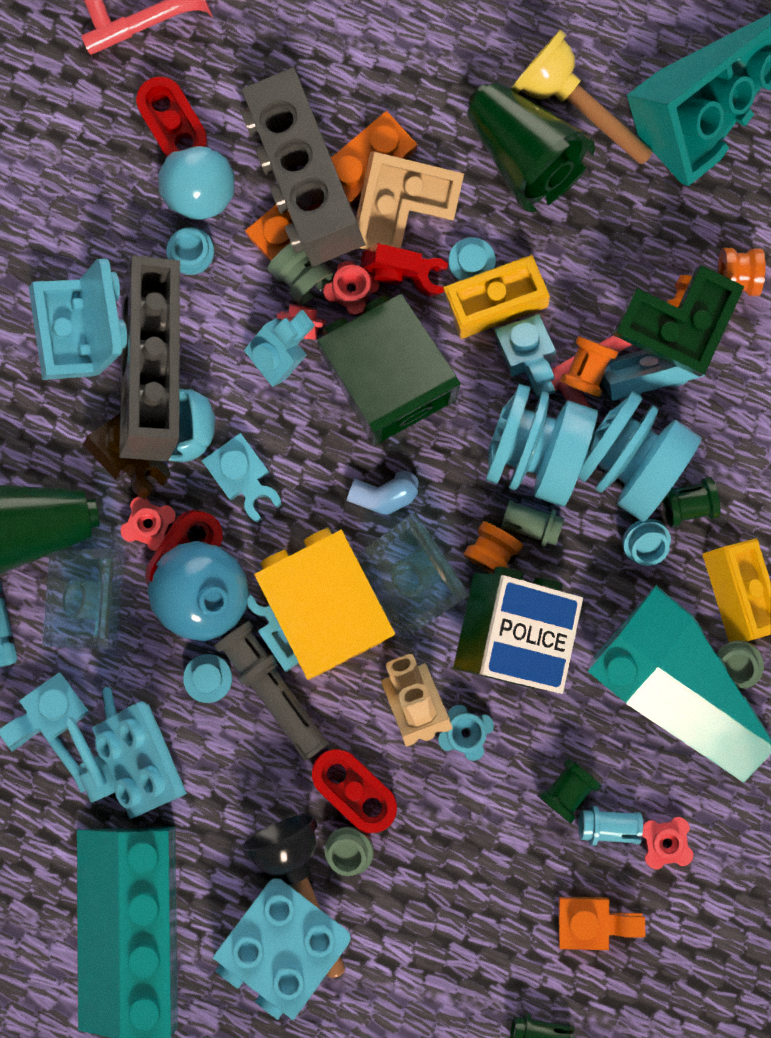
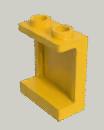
[254,528,395,680]

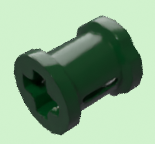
[662,477,721,528]
[537,758,602,824]

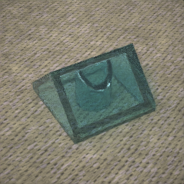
[356,512,470,639]
[42,548,125,651]

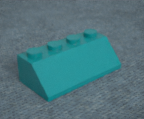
[77,827,178,1038]

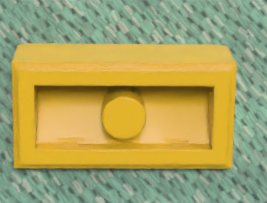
[444,255,550,339]
[702,538,771,642]

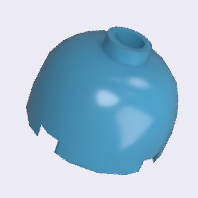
[148,541,249,641]

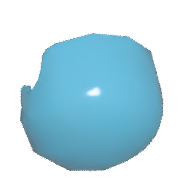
[158,146,235,219]
[169,388,216,462]

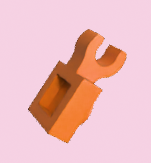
[559,897,645,950]

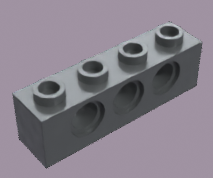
[240,67,366,267]
[119,255,180,461]

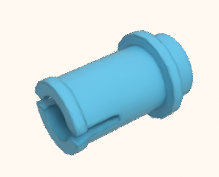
[578,806,643,846]

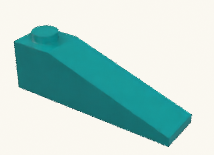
[627,13,771,186]
[588,585,771,783]

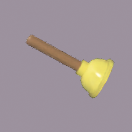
[511,30,652,164]

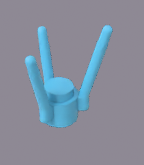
[40,687,117,802]

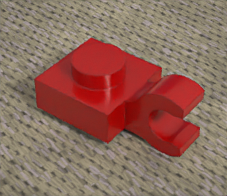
[360,243,448,297]

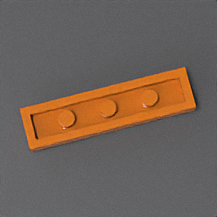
[245,111,418,262]

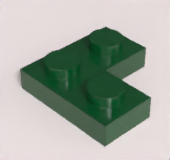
[613,265,745,377]

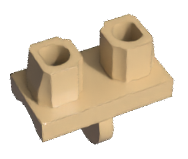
[380,654,453,747]

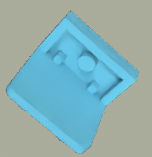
[29,259,127,380]
[92,701,187,819]
[212,879,350,1020]

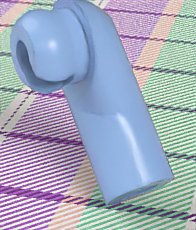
[346,471,419,515]

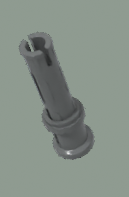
[214,621,329,761]

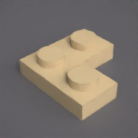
[356,152,464,250]

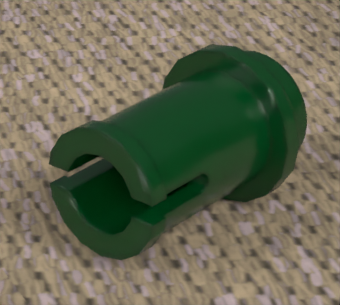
[510,1013,575,1038]

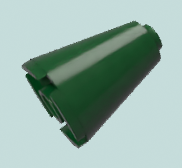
[467,82,595,212]
[0,485,100,575]

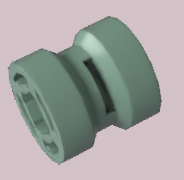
[267,243,334,305]

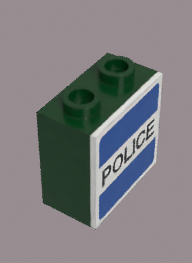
[453,567,583,694]

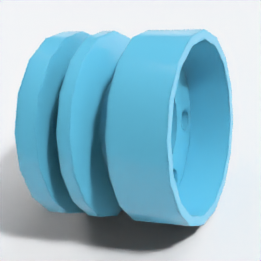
[486,384,598,507]
[578,391,702,522]

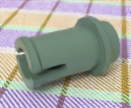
[500,500,564,547]

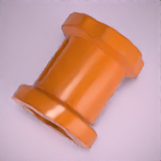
[560,336,618,397]

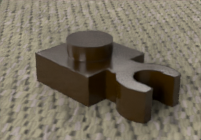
[83,413,171,499]

